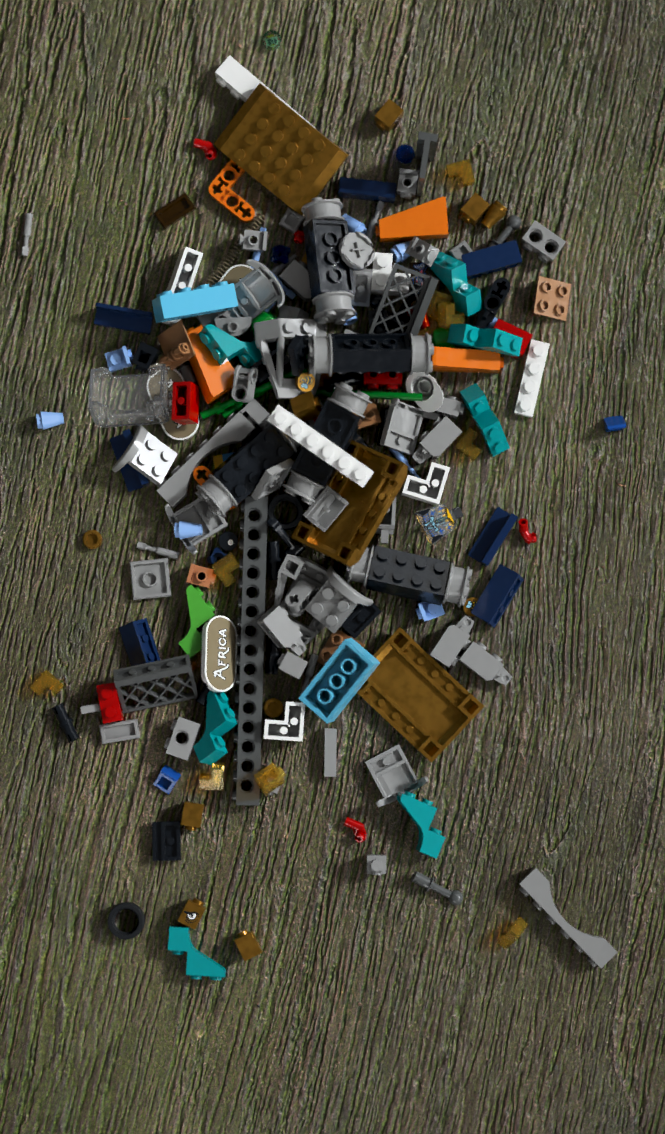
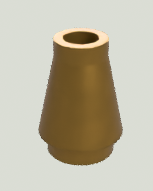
[481,200,508,229]

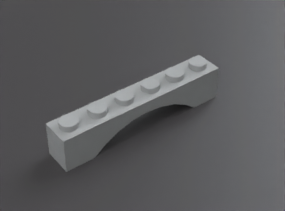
[156,411,256,509]
[518,867,618,968]

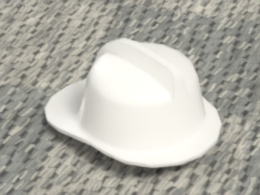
[405,372,444,412]

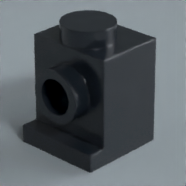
[131,342,162,373]

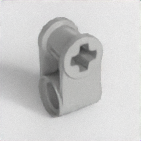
[231,365,258,403]
[285,579,319,617]

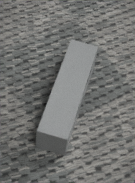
[324,728,337,777]

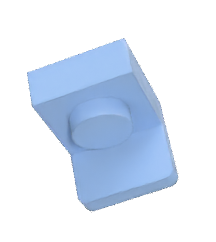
[104,345,133,373]
[415,602,445,622]

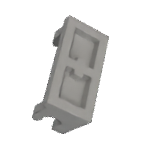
[303,485,349,532]

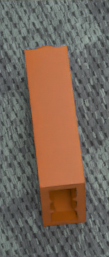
[375,196,449,243]
[187,325,235,404]
[431,346,504,373]

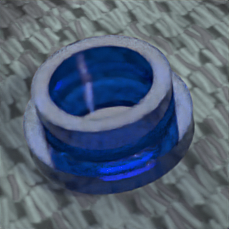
[396,145,415,164]

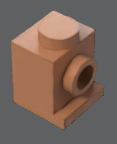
[186,564,217,589]

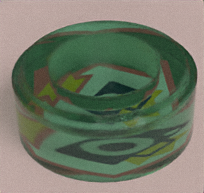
[262,30,281,51]

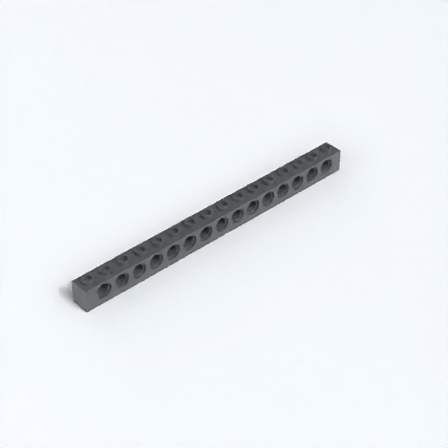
[232,496,268,806]

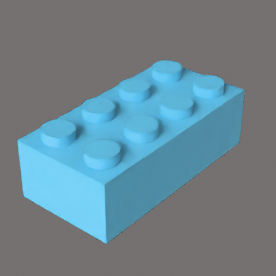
[151,281,238,323]
[298,638,381,724]

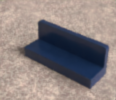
[338,177,397,203]
[462,240,522,280]
[94,303,154,335]
[110,429,150,492]
[468,507,518,567]
[471,564,524,628]
[119,618,160,666]

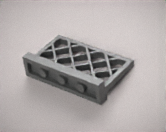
[415,131,438,197]
[367,263,439,335]
[113,654,198,714]

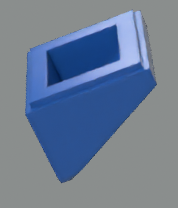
[604,416,626,432]
[153,765,181,795]

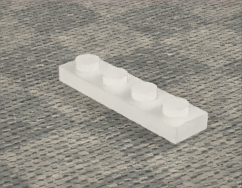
[514,339,550,418]

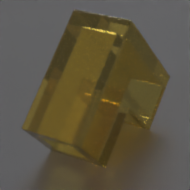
[446,159,475,187]
[438,301,464,329]
[455,427,482,461]
[211,552,240,587]
[30,669,65,695]
[199,763,224,791]
[497,916,528,950]

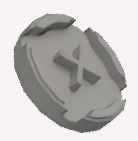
[339,232,375,270]

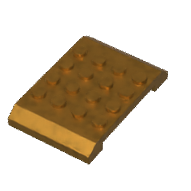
[214,83,349,216]
[291,440,408,567]
[357,627,484,763]

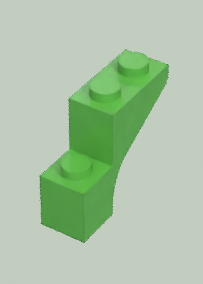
[179,584,216,659]

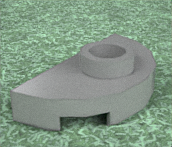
[214,317,253,337]

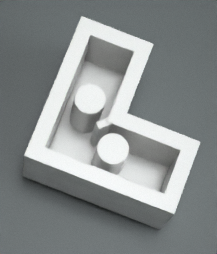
[371,252,411,296]
[402,462,450,506]
[264,701,305,742]

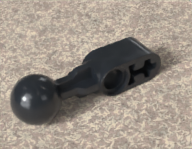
[467,278,510,349]

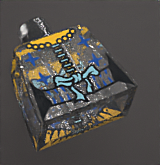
[415,503,463,546]

